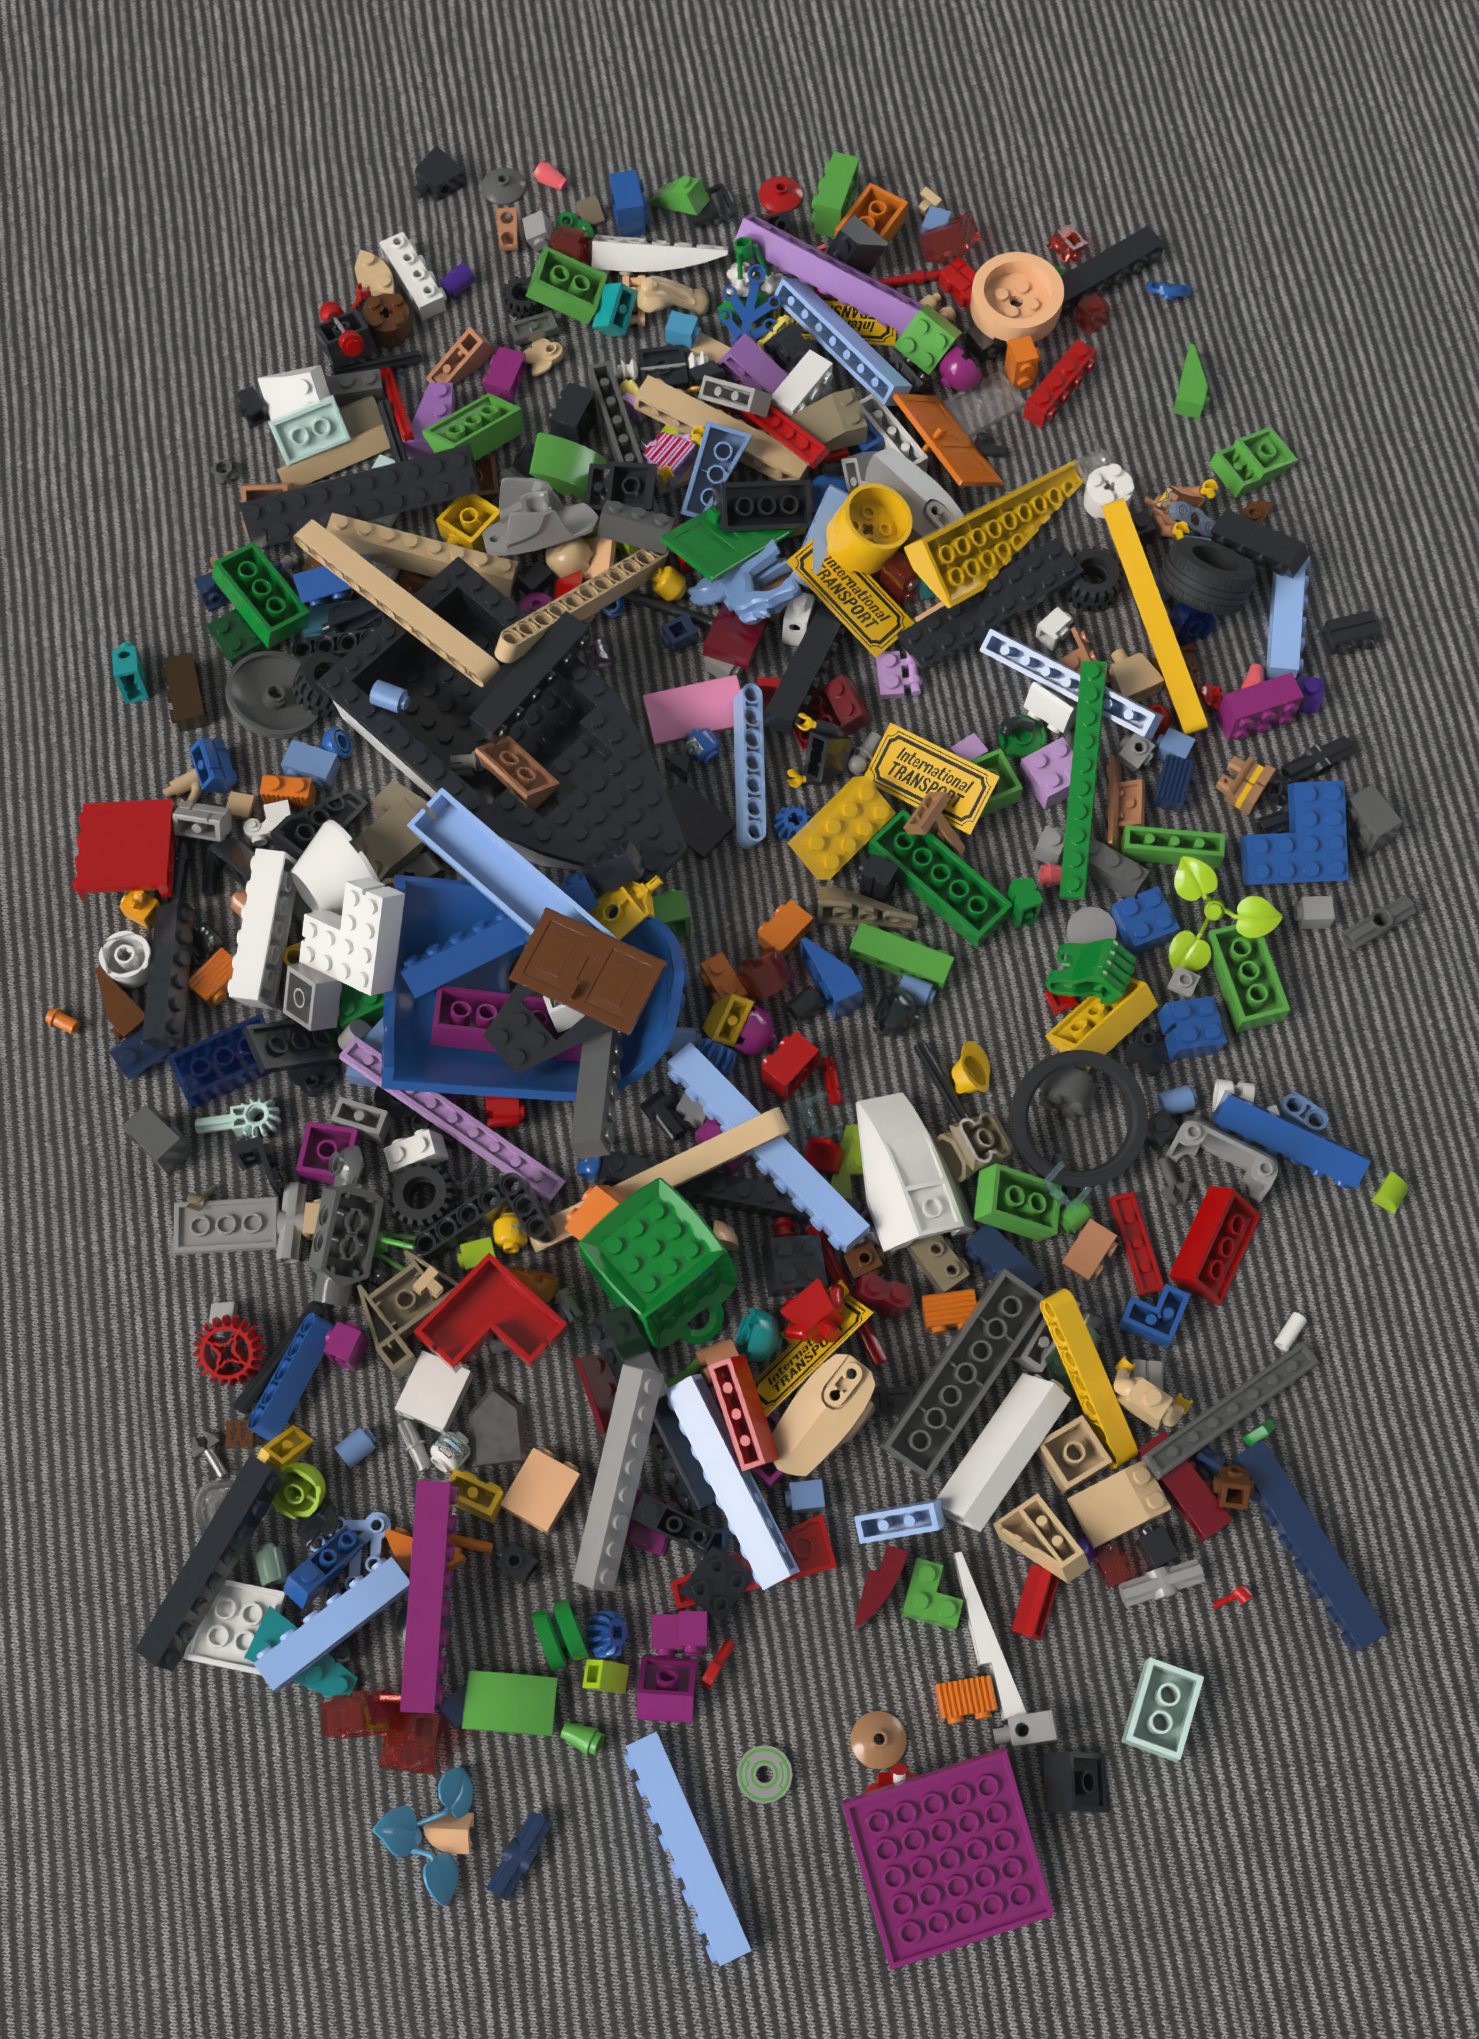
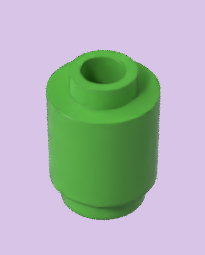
[1058,1198,1092,1236]

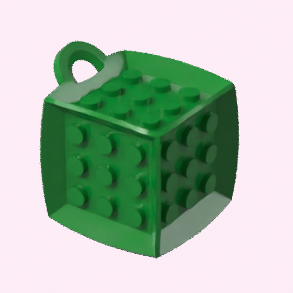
[579,1178,737,1350]

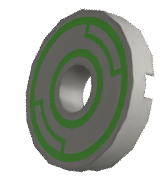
[736,1745,793,1804]

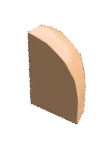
[713,1220,739,1251]
[423,1813,474,1854]

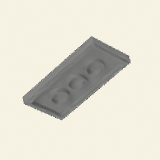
[173,1197,280,1255]

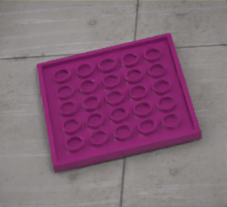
[841,1748,1054,1970]

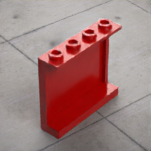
[73,799,176,901]

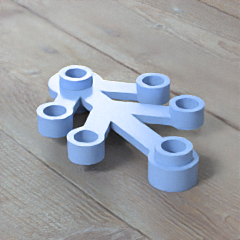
[310,1512,391,1595]

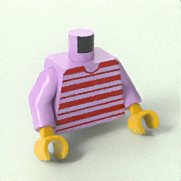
[638,426,705,489]

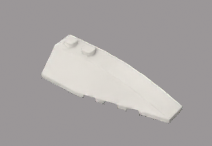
[592,235,728,275]

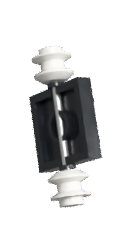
[617,344,709,389]

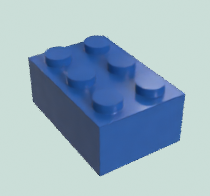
[293,554,374,606]

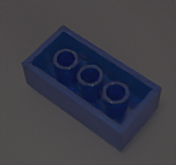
[167,1013,271,1109]

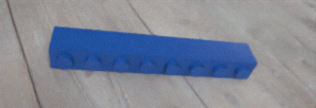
[400,873,599,999]

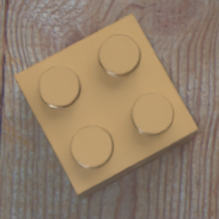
[1035,1415,1112,1495]

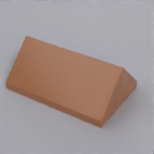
[475,736,560,810]

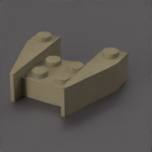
[357,1250,459,1380]

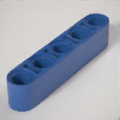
[247,1313,335,1441]

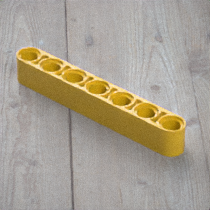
[1040,1288,1138,1469]

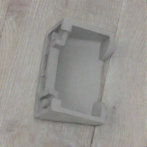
[1165,1115,1278,1205]

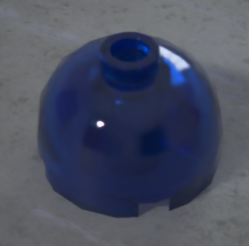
[1168,602,1216,647]

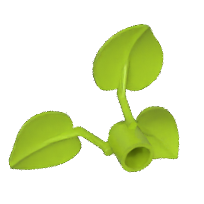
[1169,856,1282,972]

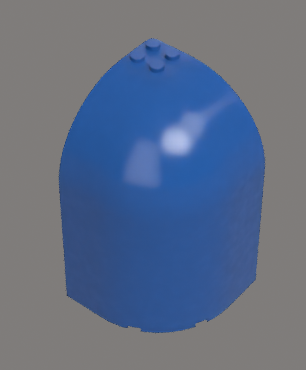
[381,875,689,1101]

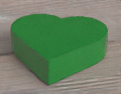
[1242,1418,1276,1446]

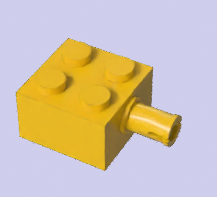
[436,493,500,552]

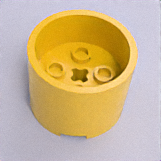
[825,483,912,574]

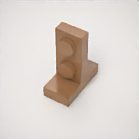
[903,792,966,855]

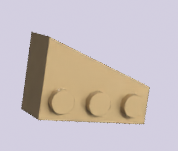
[993,1493,1090,1583]

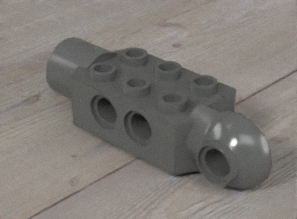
[308,1145,384,1307]

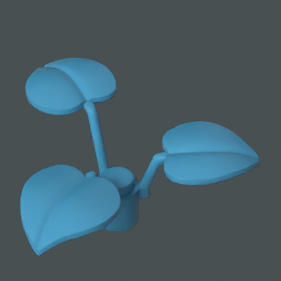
[372,1766,473,1906]

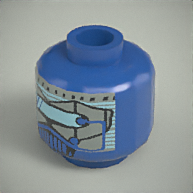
[685,727,721,764]

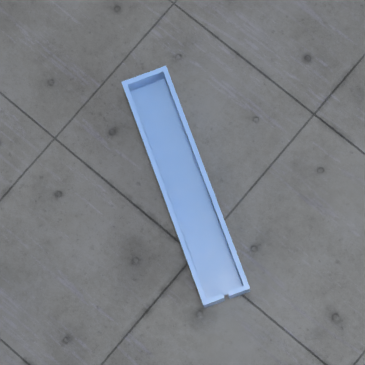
[407,788,619,940]

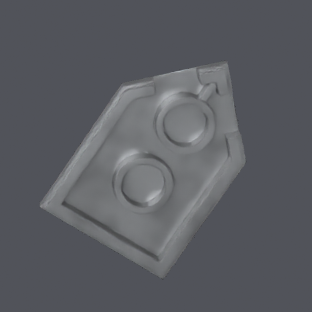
[469,1385,527,1468]

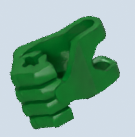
[1045,938,1136,1004]

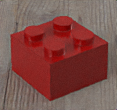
[761,1031,819,1103]

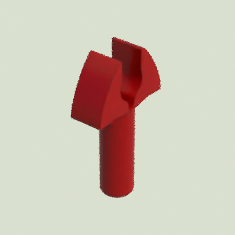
[700,1639,735,1689]

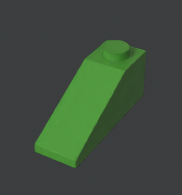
[648,176,710,215]
[1173,343,1210,419]

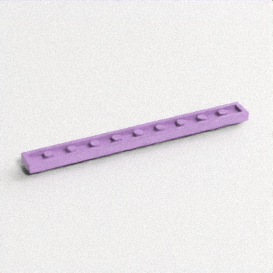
[339,1036,565,1204]

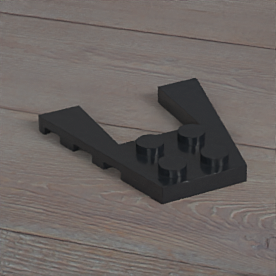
[483,984,611,1075]

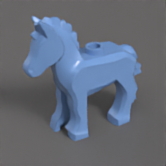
[686,539,803,625]

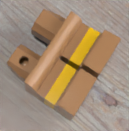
[1216,756,1276,815]

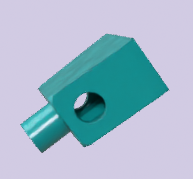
[112,642,149,704]

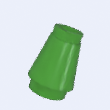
[561,1722,604,1756]

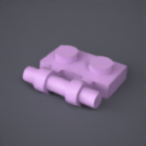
[875,651,922,699]

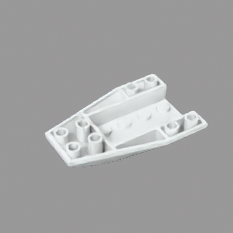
[856,1092,976,1252]

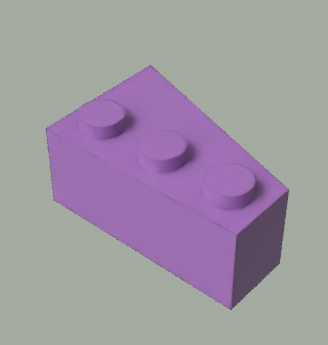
[716,333,789,394]
[404,382,455,458]

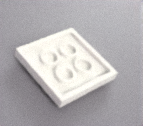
[183,1580,287,1676]

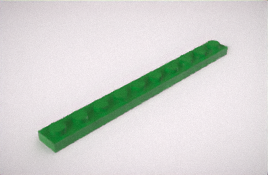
[1059,661,1107,900]

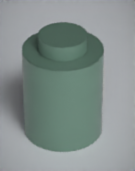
[254,1543,288,1588]

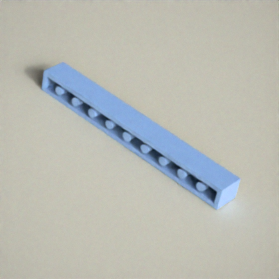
[667,1042,870,1253]

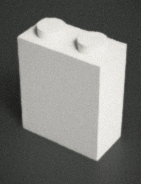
[395,1350,474,1433]

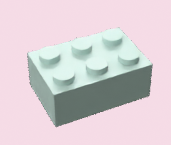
[1121,1657,1204,1762]

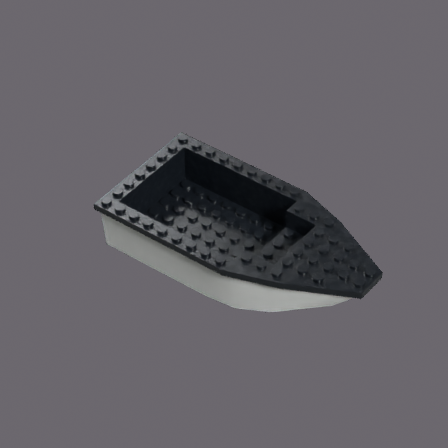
[316,556,688,884]

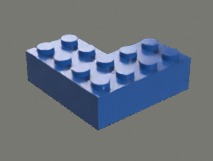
[1240,780,1348,886]

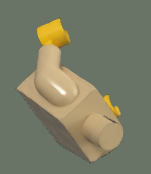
[1113,1355,1193,1430]

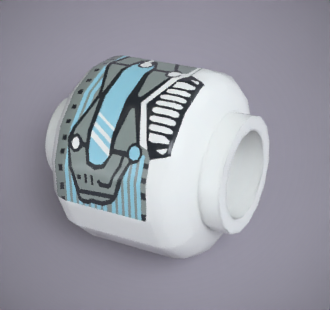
[430,1431,470,1472]

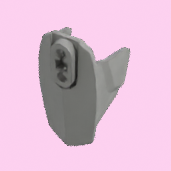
[865,448,964,549]
[482,477,599,556]

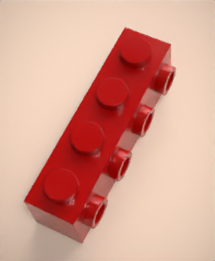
[1023,339,1096,429]
[708,1354,780,1471]

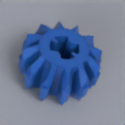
[775,803,814,842]
[696,1038,738,1075]
[584,1610,629,1659]

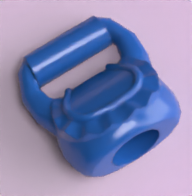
[576,1156,603,1180]

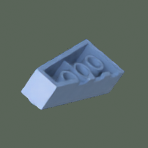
[681,421,753,517]

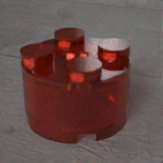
[550,225,589,263]
[736,946,795,1001]

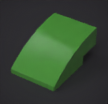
[1209,427,1298,498]
[529,432,607,502]
[462,1671,558,1737]

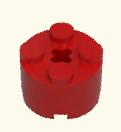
[485,1096,524,1128]

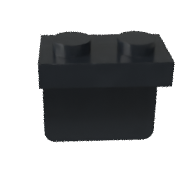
[886,352,933,415]
[229,1136,285,1197]

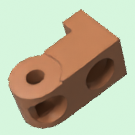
[497,207,519,252]

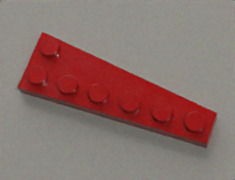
[671,1514,837,1611]

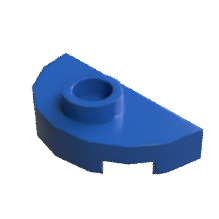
[1146,281,1192,300]

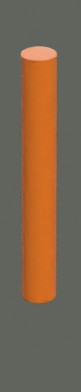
[412,1532,494,1554]

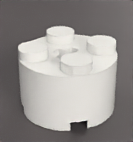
[1083,464,1134,521]
[99,931,152,989]

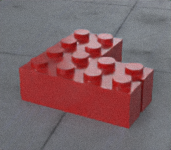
[414,1253,569,1373]

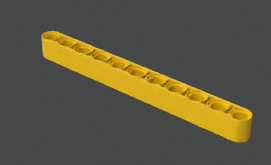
[1101,497,1208,735]

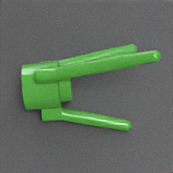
[373,1230,416,1271]

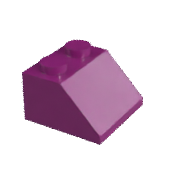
[636,1656,697,1723]

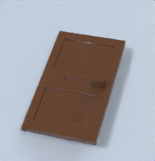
[509,907,668,1036]

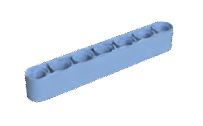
[733,683,766,849]

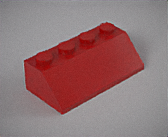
[1169,1186,1261,1306]

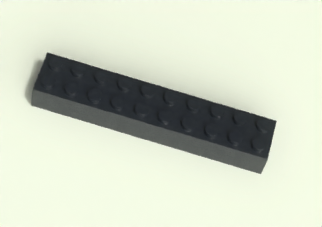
[239,443,483,548]

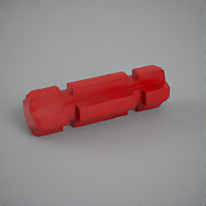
[821,1056,843,1106]

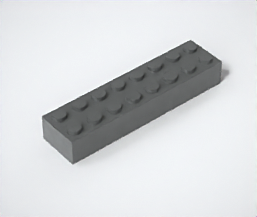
[879,1269,1046,1479]

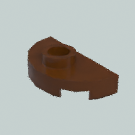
[1241,501,1274,524]

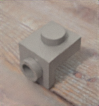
[1167,965,1201,998]

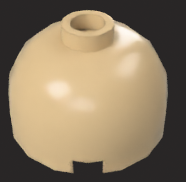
[545,536,594,579]

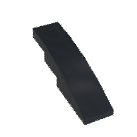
[831,1386,915,1417]

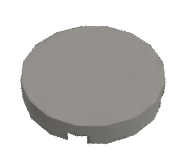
[1067,907,1117,944]

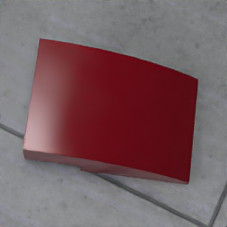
[703,603,770,670]
[853,1545,908,1632]

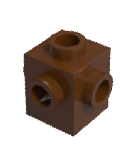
[843,1242,887,1282]
[1213,1465,1254,1510]

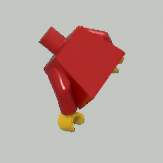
[779,1278,850,1344]

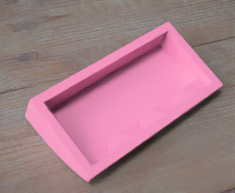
[643,675,748,746]

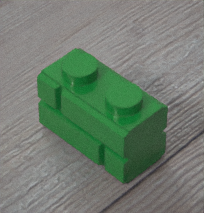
[1006,877,1043,929]

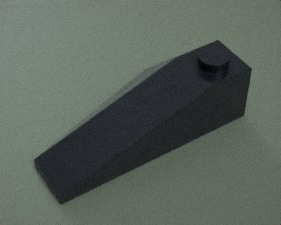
[270,788,369,861]

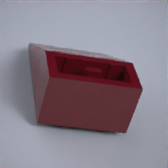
[793,674,874,753]

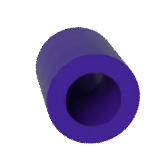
[440,263,475,298]

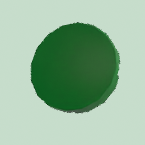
[998,715,1047,761]

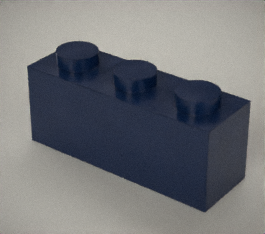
[964,1224,1045,1290]

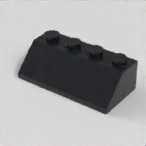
[712,479,813,532]

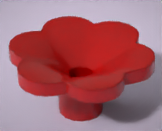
[1199,682,1224,711]

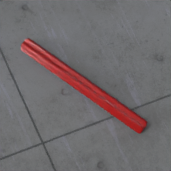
[807,1225,887,1367]

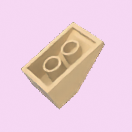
[1067,1460,1172,1549]

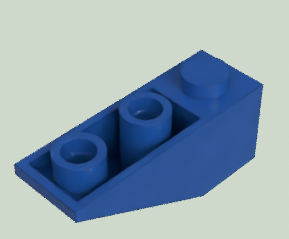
[283,1525,366,1609]

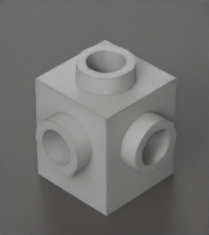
[1116,732,1156,772]

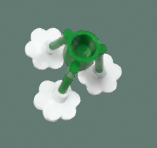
[727,237,787,297]

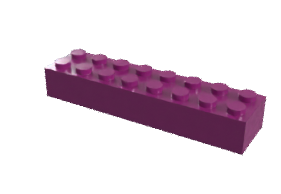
[400,1479,459,1713]

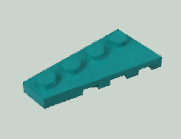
[244,1606,358,1705]

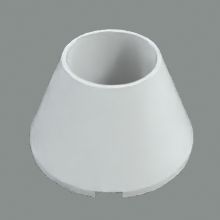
[290,820,380,915]

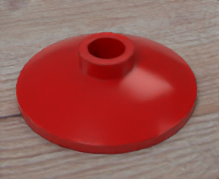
[759,176,803,213]

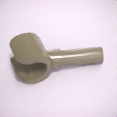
[186,1185,218,1211]

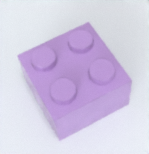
[1019,737,1073,810]

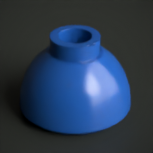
[319,726,352,759]

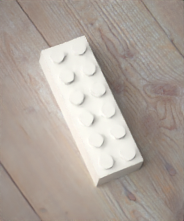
[228,848,297,1010]

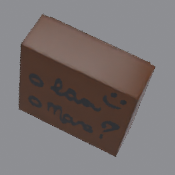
[226,1420,255,1449]

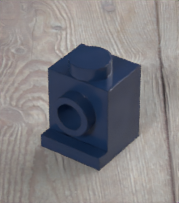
[194,571,230,612]
[660,613,699,653]

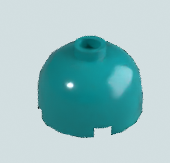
[736,1308,782,1363]

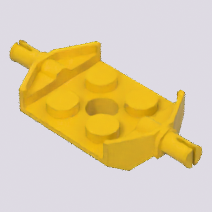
[588,875,663,940]

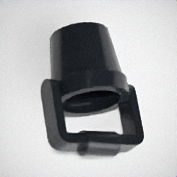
[688,183,736,228]

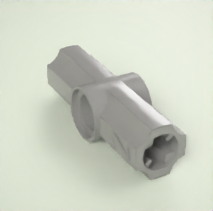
[276,1182,308,1264]
[1118,1559,1205,1608]

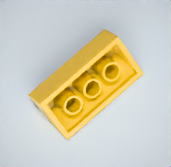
[1045,977,1159,1070]

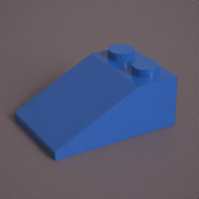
[800,937,865,1020]

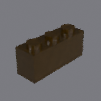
[161,652,209,732]

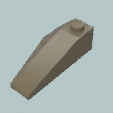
[817,885,918,930]

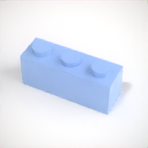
[854,1498,946,1544]

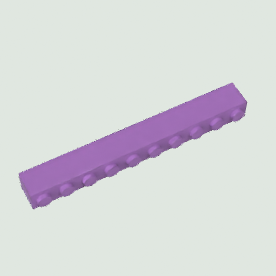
[734,214,949,335]

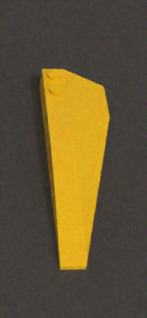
[904,459,1085,608]

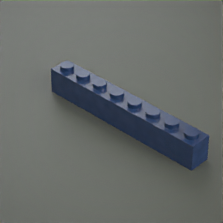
[1231,1440,1388,1652]

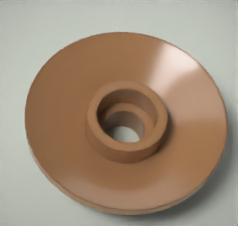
[851,1711,907,1769]

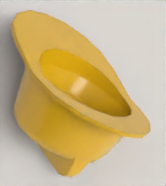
[951,1041,990,1094]

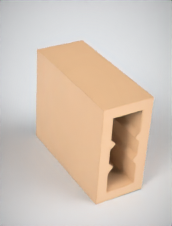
[500,1448,582,1535]

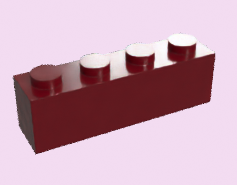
[1137,1430,1233,1543]

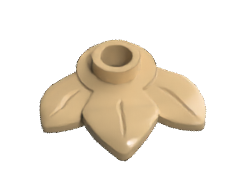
[523,338,563,376]

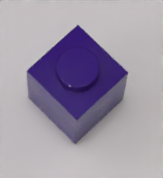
[1297,676,1324,713]

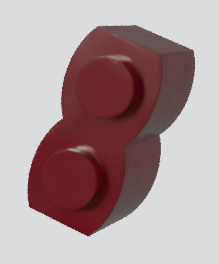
[851,1274,913,1319]

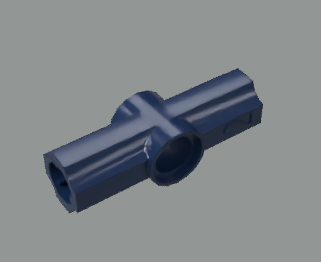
[486,1810,553,1901]

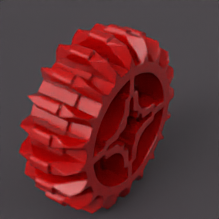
[193,1314,266,1387]

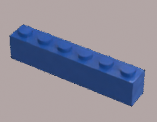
[1212,1090,1371,1189]

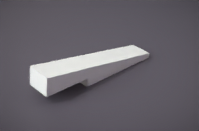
[953,1552,1027,1721]

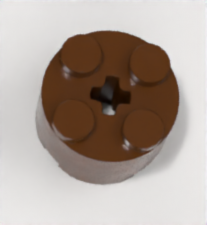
[363,293,412,348]

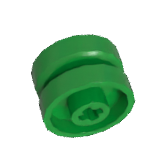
[531,1599,589,1672]

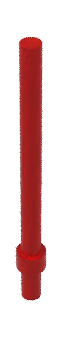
[812,269,941,298]

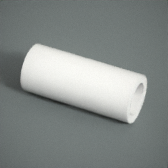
[1274,1312,1307,1352]

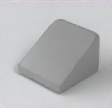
[209,1302,238,1332]

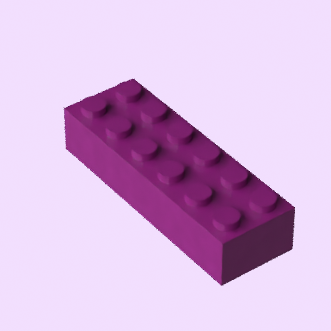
[431,986,583,1062]

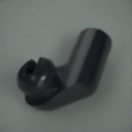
[975,432,1005,458]
[1000,716,1035,737]

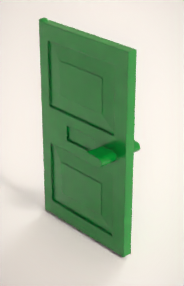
[660,506,796,582]

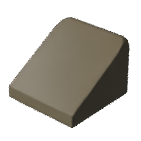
[576,195,605,227]

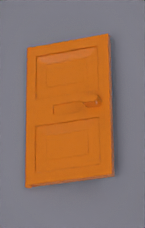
[892,393,1004,487]

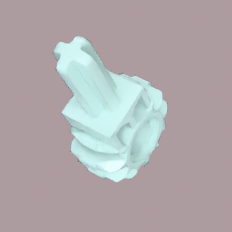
[195,1095,281,1139]

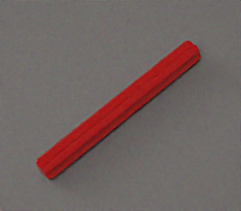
[380,367,415,442]

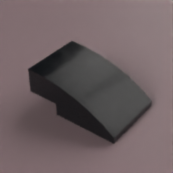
[585,461,658,515]

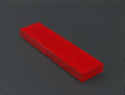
[1108,1191,1165,1298]

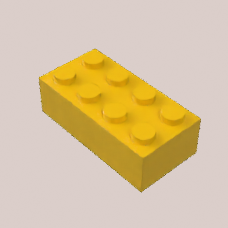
[787,776,896,880]

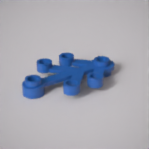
[718,264,781,345]

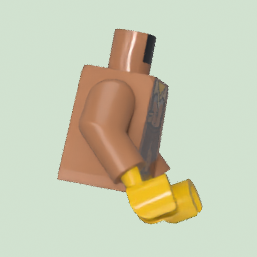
[1144,479,1218,541]

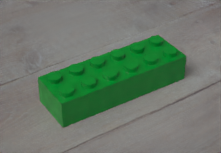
[868,809,1013,949]

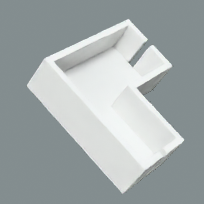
[299,877,405,996]

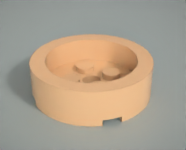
[970,252,1064,344]

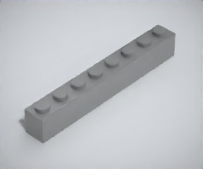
[573,1364,664,1591]

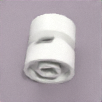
[1212,1079,1255,1112]

